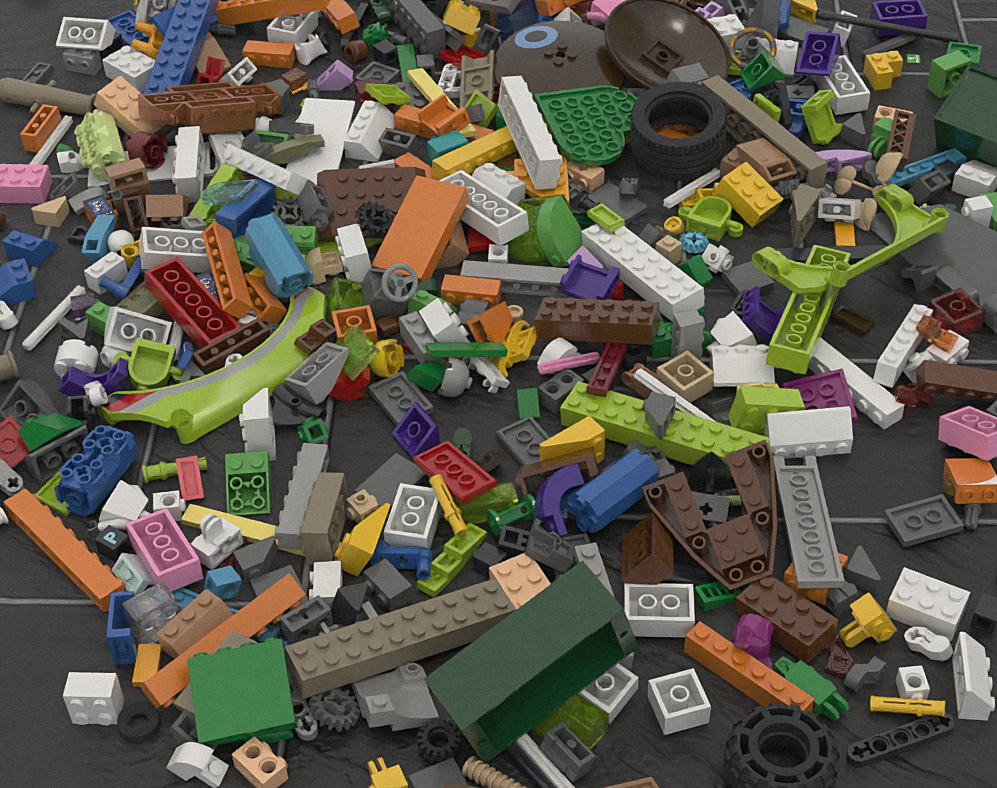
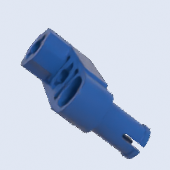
[99,255,149,300]
[370,540,433,581]

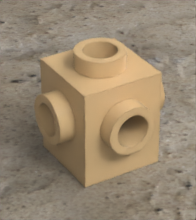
[346,489,379,524]

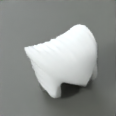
[294,34,328,66]

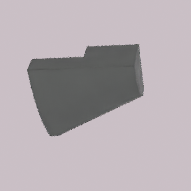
[525,518,574,573]

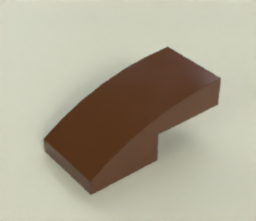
[294,319,337,356]

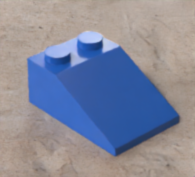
[0,258,37,306]

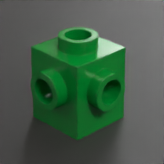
[363,22,389,51]
[296,417,329,444]

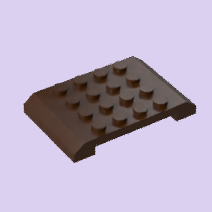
[316,167,426,242]

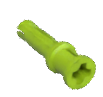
[142,457,207,484]

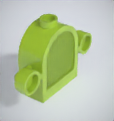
[678,196,743,241]
[113,338,185,391]

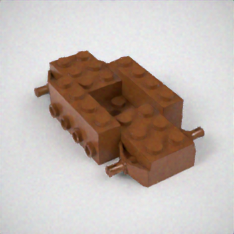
[138,81,281,135]

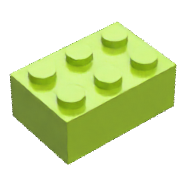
[728,386,805,434]

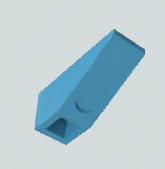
[82,215,116,264]

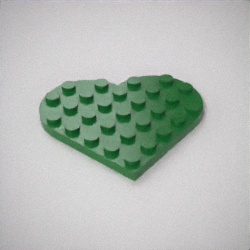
[533,86,638,167]

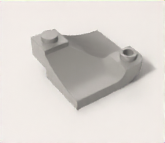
[352,663,439,731]

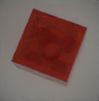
[928,287,986,336]

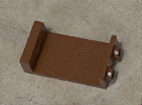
[515,447,599,495]

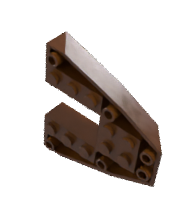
[642,439,777,590]

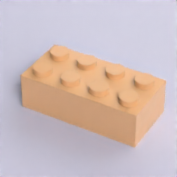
[94,76,169,138]
[489,553,551,610]

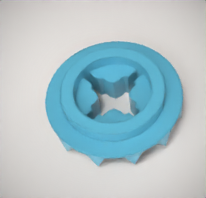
[679,231,709,253]

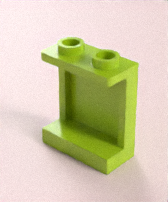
[801,89,842,145]

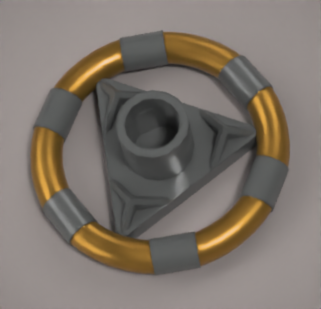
[728,27,777,69]

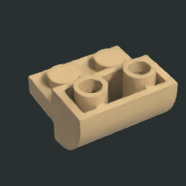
[305,247,343,286]

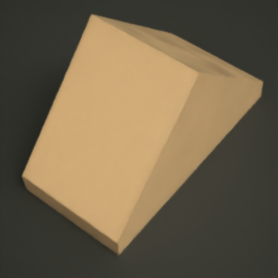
[31,196,70,227]

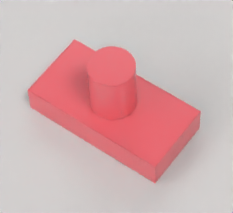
[176,455,204,501]

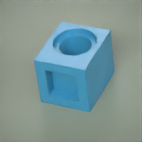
[204,566,242,600]

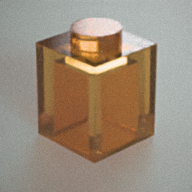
[281,67,308,96]

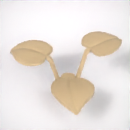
[834,152,903,231]

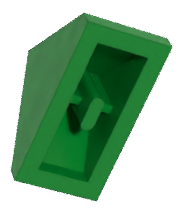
[676,254,713,287]
[406,359,446,393]
[515,388,540,420]

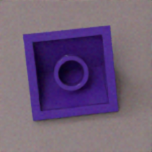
[392,402,440,458]

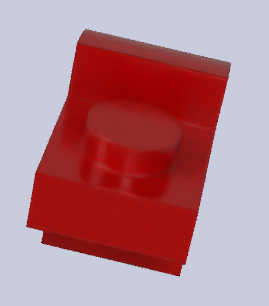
[197,56,225,84]
[329,364,370,401]

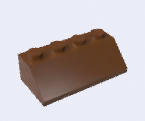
[621,511,674,585]

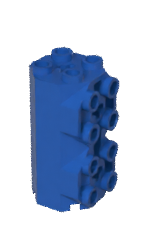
[54,425,139,517]
[565,448,660,533]

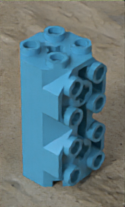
[245,213,314,299]

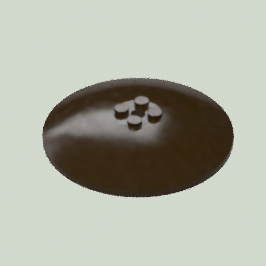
[604,0,730,90]

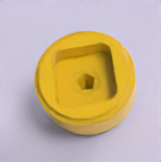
[664,217,683,235]

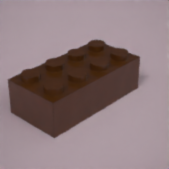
[735,575,838,664]

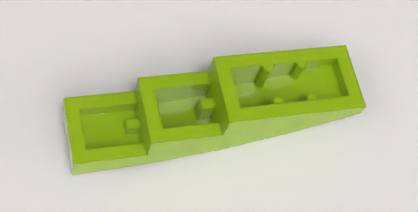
[416,523,487,598]

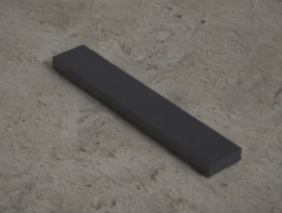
[774,245,888,264]

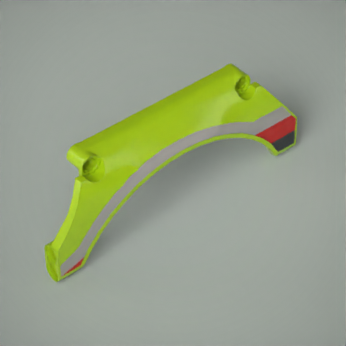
[96,287,328,444]

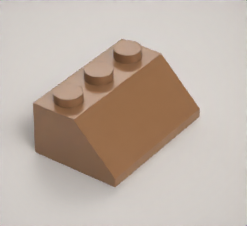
[435,219,469,269]
[156,589,234,659]

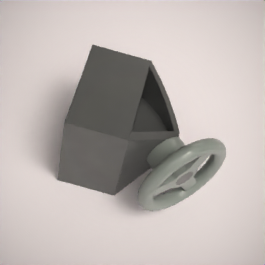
[361,264,418,318]

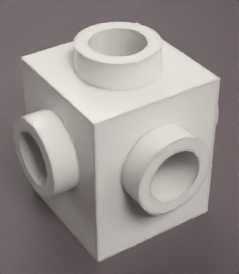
[702,243,734,273]
[903,350,937,385]

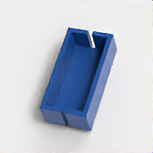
[215,179,277,239]

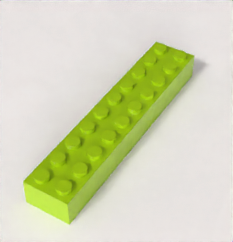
[766,245,851,374]
[560,381,770,477]

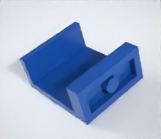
[106,591,142,665]

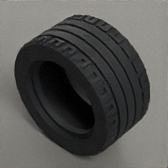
[630,82,727,181]

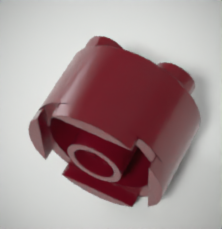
[126,131,168,169]

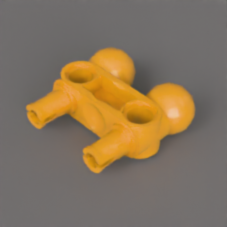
[130,20,164,61]

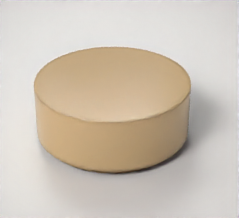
[508,305,523,323]

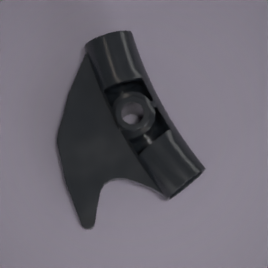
[272,384,327,427]

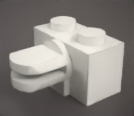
[190,513,243,570]

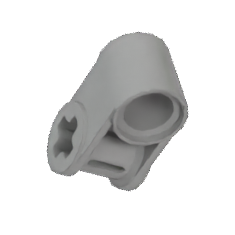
[0,459,23,497]

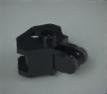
[66,395,97,433]

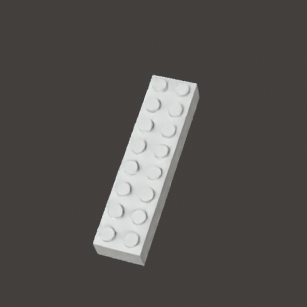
[498,76,562,190]
[581,224,704,322]

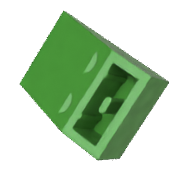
[225,451,271,516]

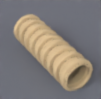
[462,756,527,788]

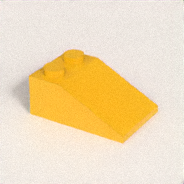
[539,416,605,475]
[333,503,391,577]

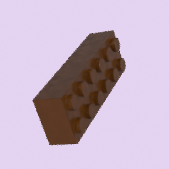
[534,297,661,345]

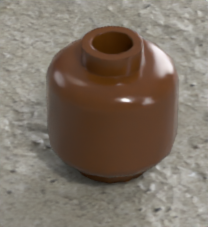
[344,39,368,62]

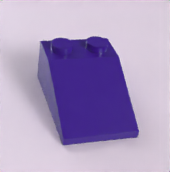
[796,31,841,76]

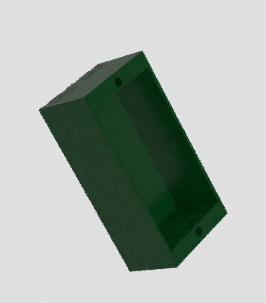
[934,64,997,168]
[424,560,639,764]

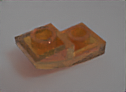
[915,314,959,354]

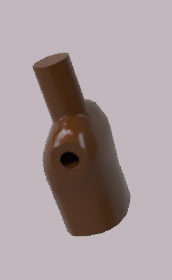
[374,313,407,338]

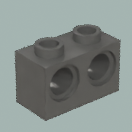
[538,368,584,414]
[280,595,333,644]

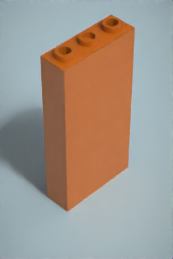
[371,175,470,286]

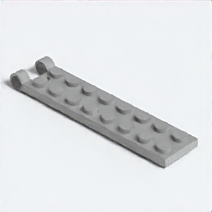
[773,455,844,588]

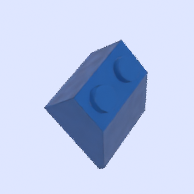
[2,230,59,267]

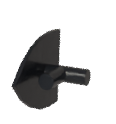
[688,451,731,495]

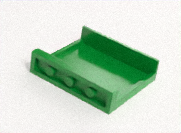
[187,637,299,747]

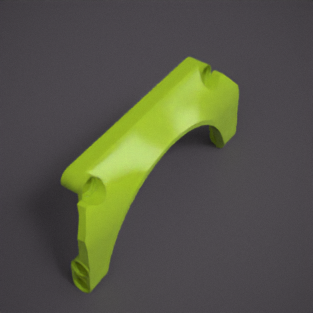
[752,183,949,294]

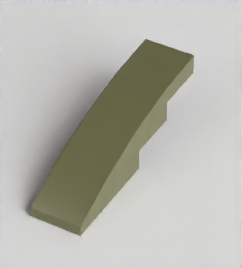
[263,134,325,164]

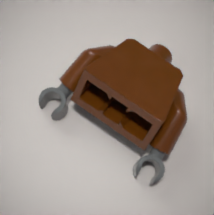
[107,187,151,239]

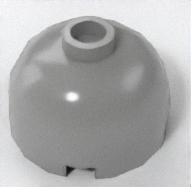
[438,357,472,397]

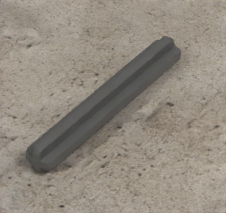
[862,34,915,59]

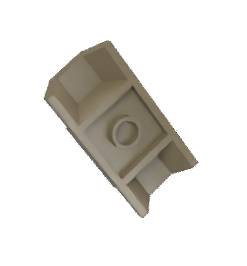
[460,50,495,108]

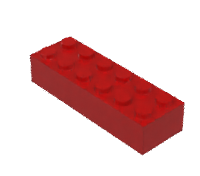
[145,257,241,349]

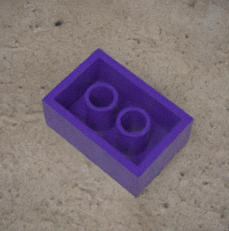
[870,0,928,36]

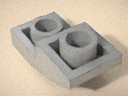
[68,185,111,215]

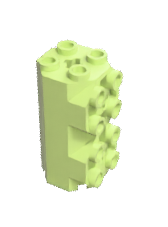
[75,111,126,181]

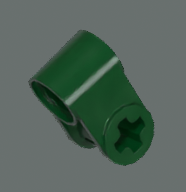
[370,0,393,24]

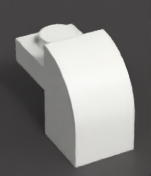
[537,338,582,374]
[166,742,229,788]

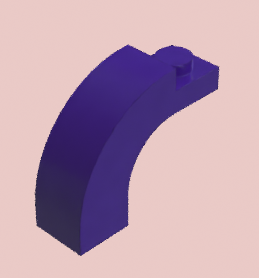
[59,357,128,396]
[535,463,584,537]

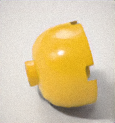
[368,339,404,378]

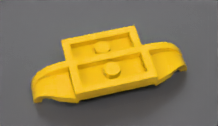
[489,320,537,378]

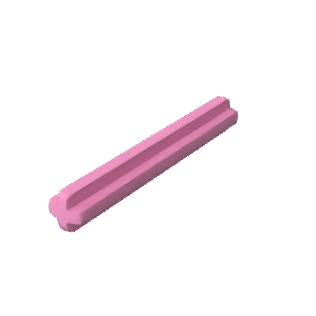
[537,352,600,374]

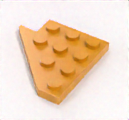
[506,154,570,206]

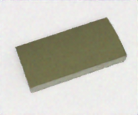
[115,281,165,318]

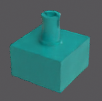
[427,130,468,168]

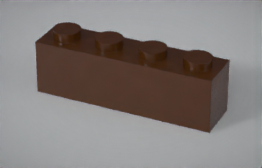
[192,317,270,375]
[916,360,997,403]

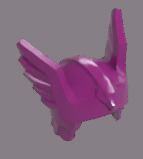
[731,613,774,670]

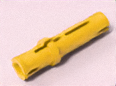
[429,474,468,537]
[870,696,945,717]

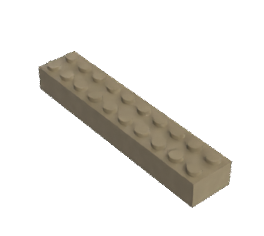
[701,75,828,189]
[285,578,516,699]

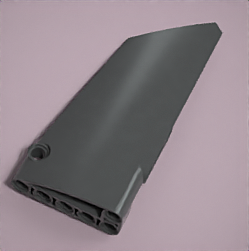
[870,204,997,333]

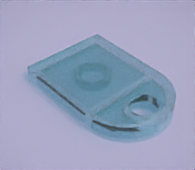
[200,179,259,205]

